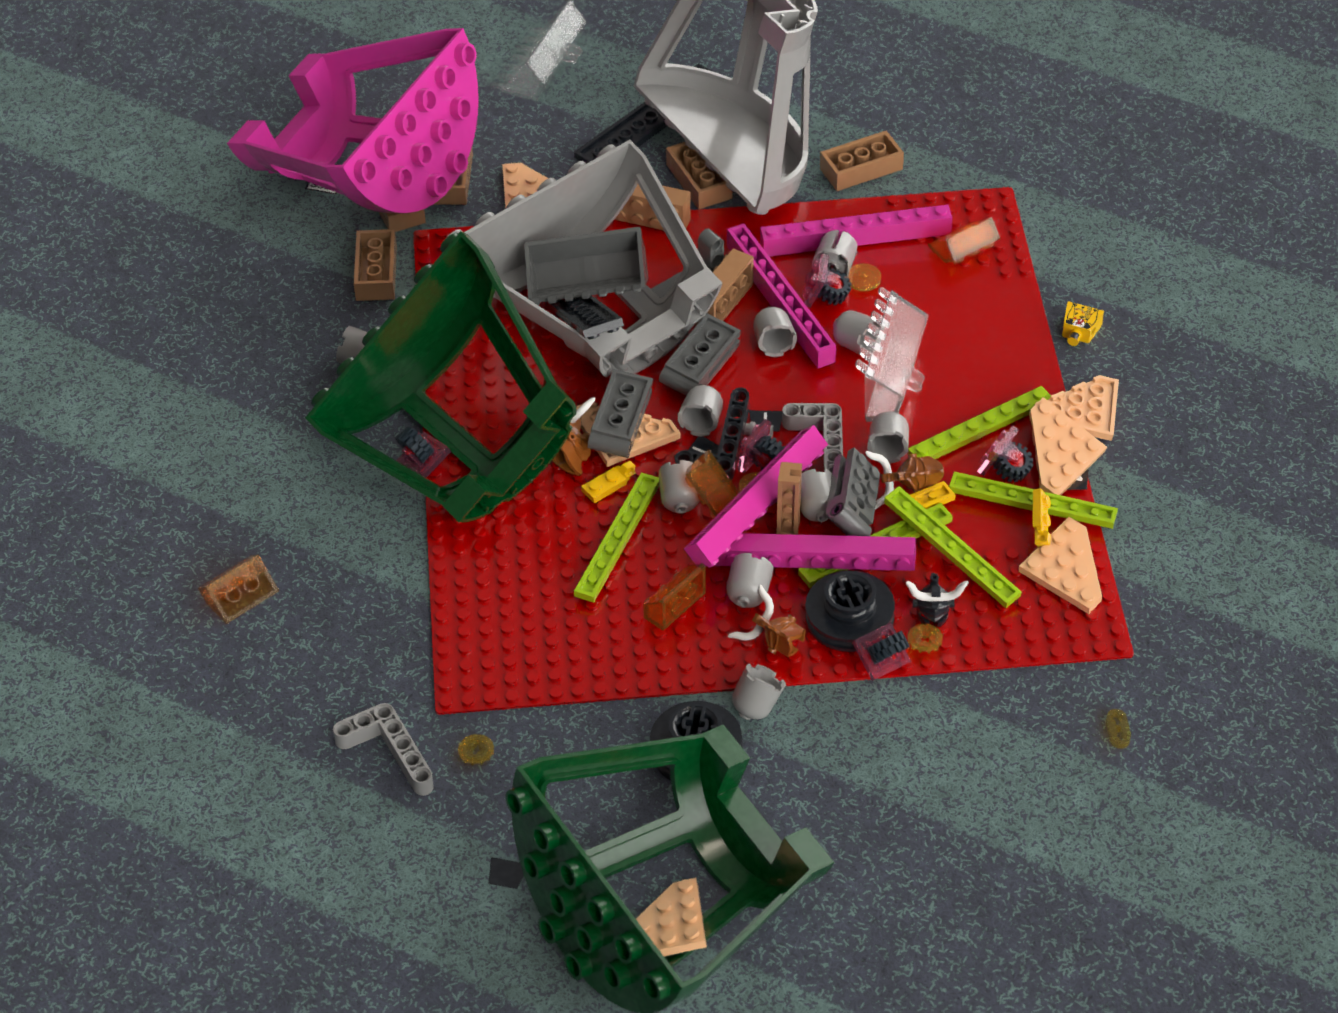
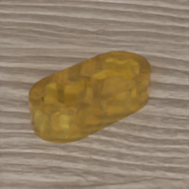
[1106,709,1131,749]

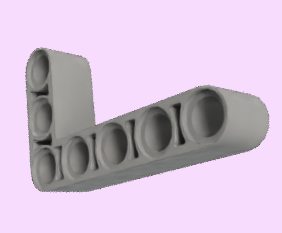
[782,403,843,473]
[333,703,434,796]

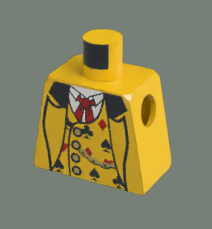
[1062,301,1104,346]

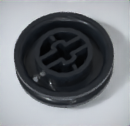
[806,571,895,652]
[650,701,742,781]

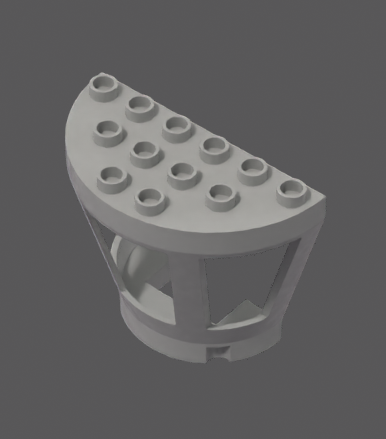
[633,0,818,215]
[446,140,723,377]

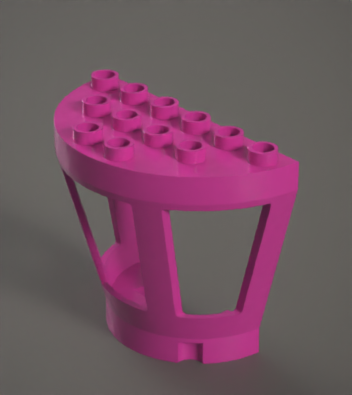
[227,28,478,213]

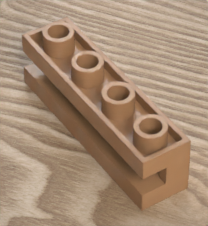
[777,462,802,535]

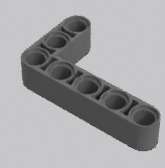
[651,229,724,298]

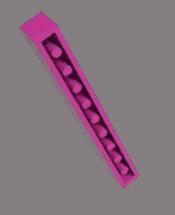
[760,205,952,256]
[727,223,836,368]
[684,425,828,569]
[714,533,916,571]

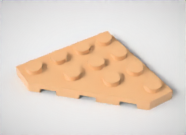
[503,163,548,207]
[1034,375,1119,441]
[1029,398,1107,495]
[576,403,680,467]
[1019,517,1102,614]
[636,878,707,956]

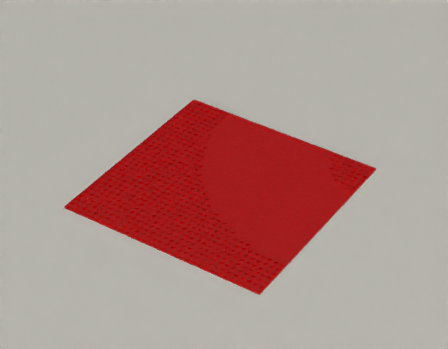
[414,187,1134,715]

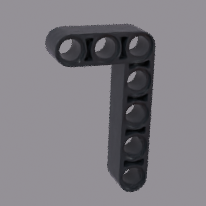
[675,388,750,483]

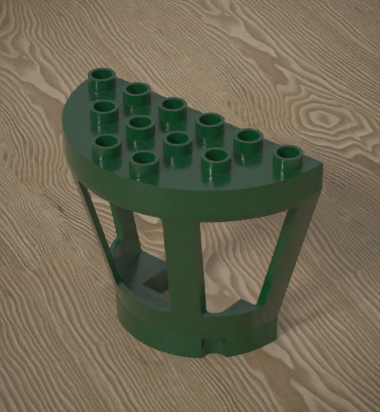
[305,231,576,523]
[505,725,834,1013]

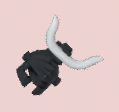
[906,573,968,627]

